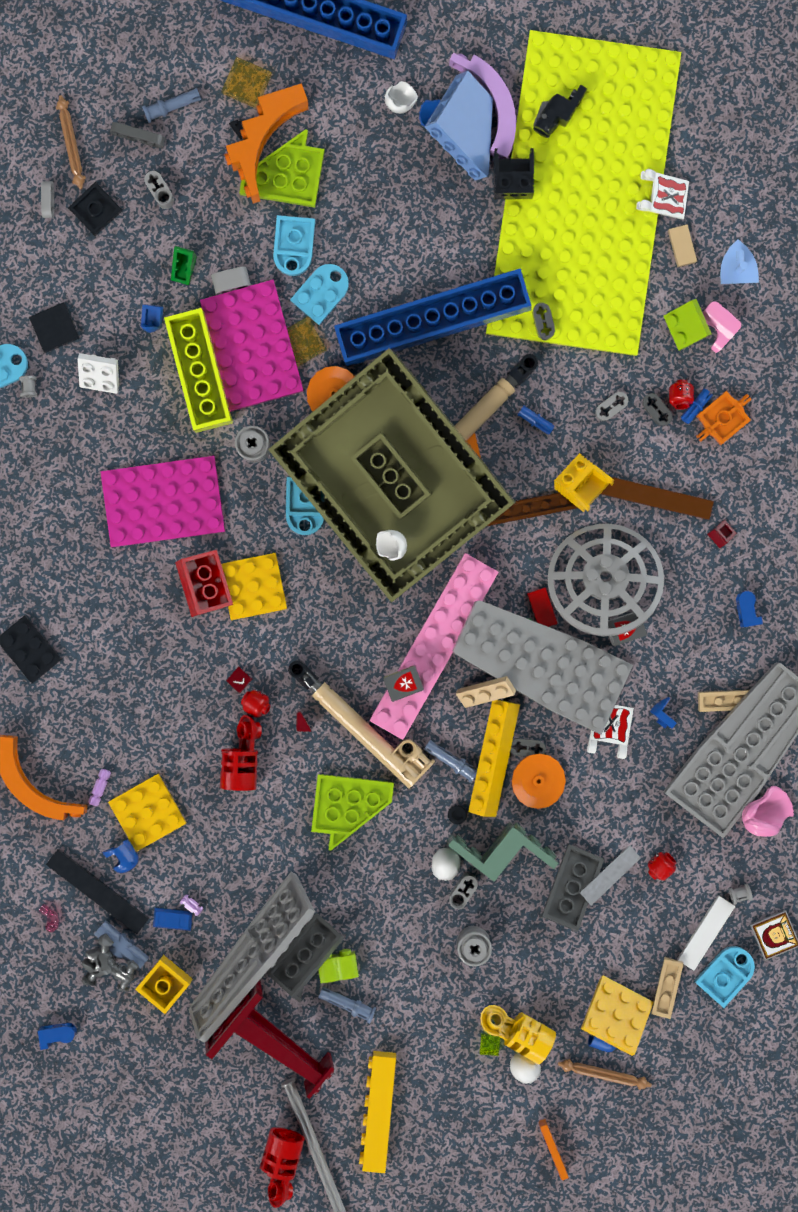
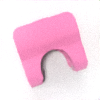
[702,302,741,353]

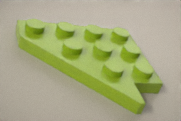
[239,129,325,208]
[311,774,394,850]

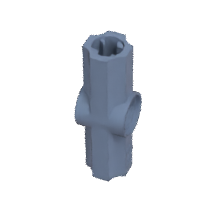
[94,920,149,971]

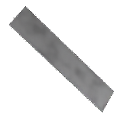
[580,845,641,906]

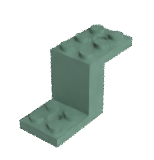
[447,822,559,882]

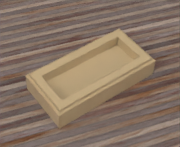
[668,225,697,267]

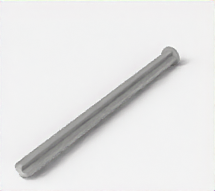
[281,1078,346,1212]

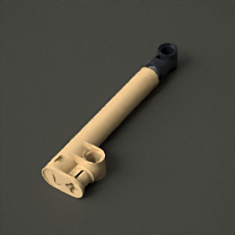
[455,354,538,441]
[288,660,435,789]

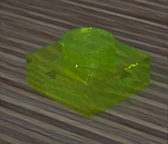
[479,1033,500,1056]

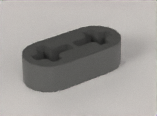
[532,303,555,340]
[642,393,672,427]
[510,738,546,757]

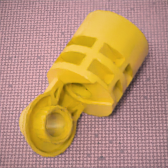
[480,1005,556,1064]

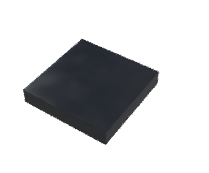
[68,181,123,236]
[29,302,80,353]

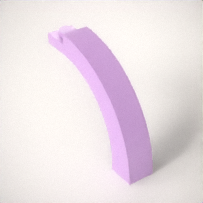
[449,53,516,159]

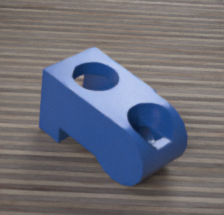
[736,591,763,628]
[38,1023,77,1050]

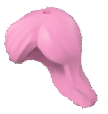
[742,786,794,837]

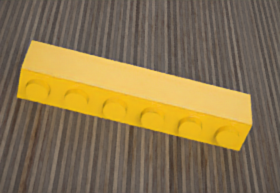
[468,700,520,817]
[359,1051,396,1173]

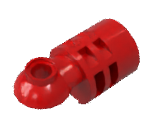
[220,715,262,791]
[259,1127,305,1208]

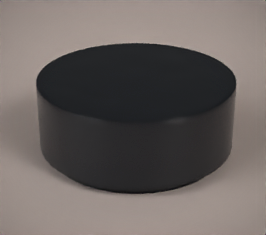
[448,805,467,824]

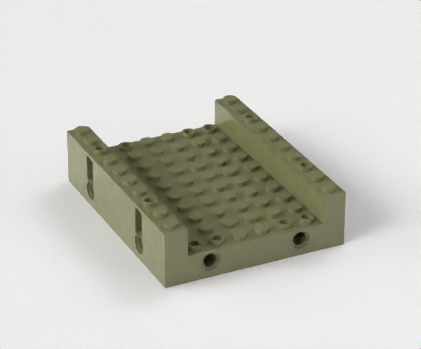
[268,348,516,603]

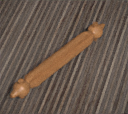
[56,95,86,190]
[558,1059,652,1090]

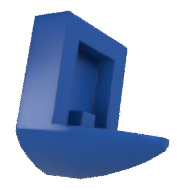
[140,304,163,333]
[650,697,677,729]

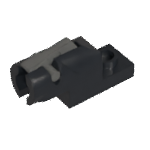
[533,85,587,138]

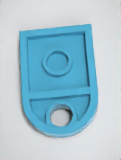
[273,215,315,276]
[290,264,349,325]
[0,344,28,388]
[286,477,325,535]
[694,946,755,1008]

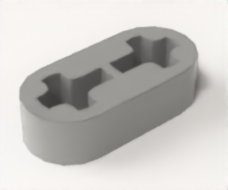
[41,181,54,218]
[595,392,629,421]

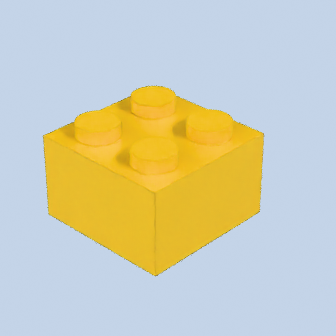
[135,955,193,1014]

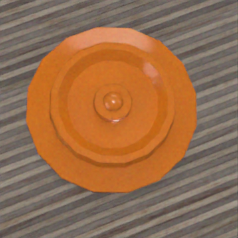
[307,366,355,412]
[511,753,566,809]

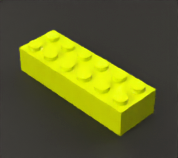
[164,308,233,433]

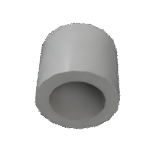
[235,426,272,463]
[456,926,492,967]

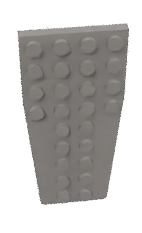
[452,600,633,735]
[663,662,798,838]
[189,871,315,1043]

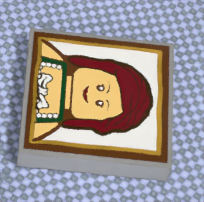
[750,909,798,961]

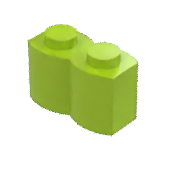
[319,949,359,983]

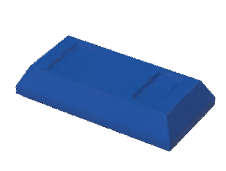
[153,908,193,931]

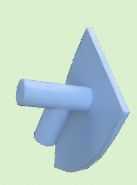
[720,240,759,284]

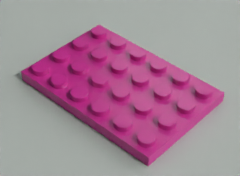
[200,280,304,412]
[100,456,225,548]

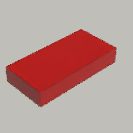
[527,587,558,627]

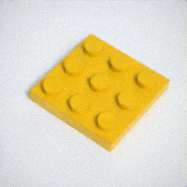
[221,553,287,620]
[108,773,187,852]
[581,976,654,1056]

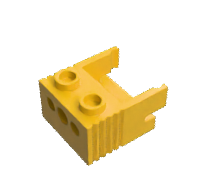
[554,453,614,512]

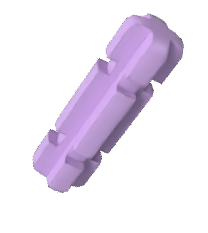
[88,769,111,806]

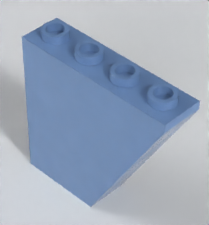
[425,71,493,180]

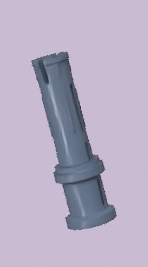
[142,88,201,123]
[424,740,478,783]
[318,987,376,1024]

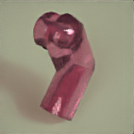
[38,904,59,933]

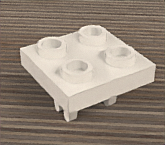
[78,353,119,394]

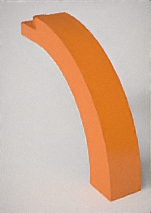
[0,735,88,820]

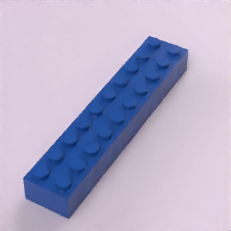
[220,0,407,60]
[334,268,532,367]

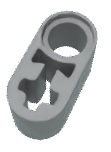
[144,171,175,209]
[211,267,251,295]
[449,873,478,909]

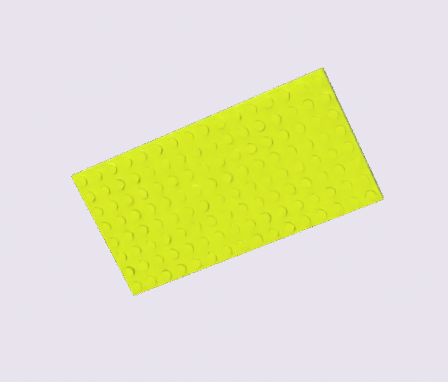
[486,30,681,356]

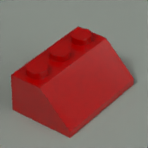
[175,550,233,617]

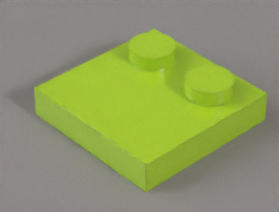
[664,299,712,351]

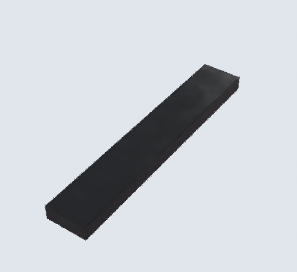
[46,849,149,934]

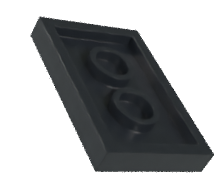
[0,615,62,684]

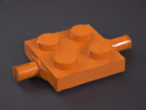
[696,391,751,445]

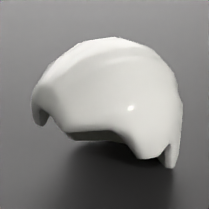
[385,81,418,114]
[376,530,407,560]
[432,848,461,881]
[510,1053,541,1084]

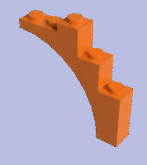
[224,83,309,204]

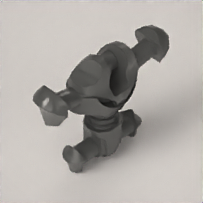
[81,934,139,992]

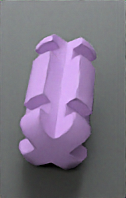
[180,895,203,916]

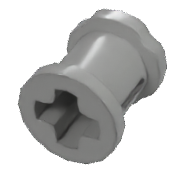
[19,376,38,398]
[728,884,753,905]

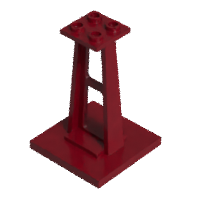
[205,980,334,1099]

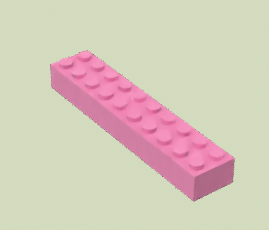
[370,553,499,740]

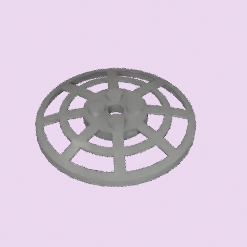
[548,524,664,636]

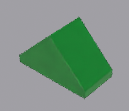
[171,246,197,285]

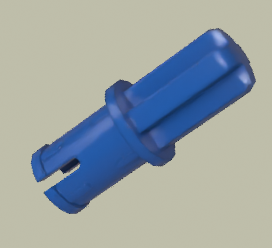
[681,389,713,424]
[517,405,554,435]

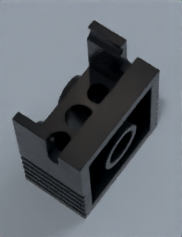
[493,148,534,200]

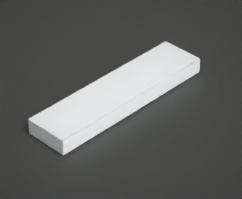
[677,895,735,971]

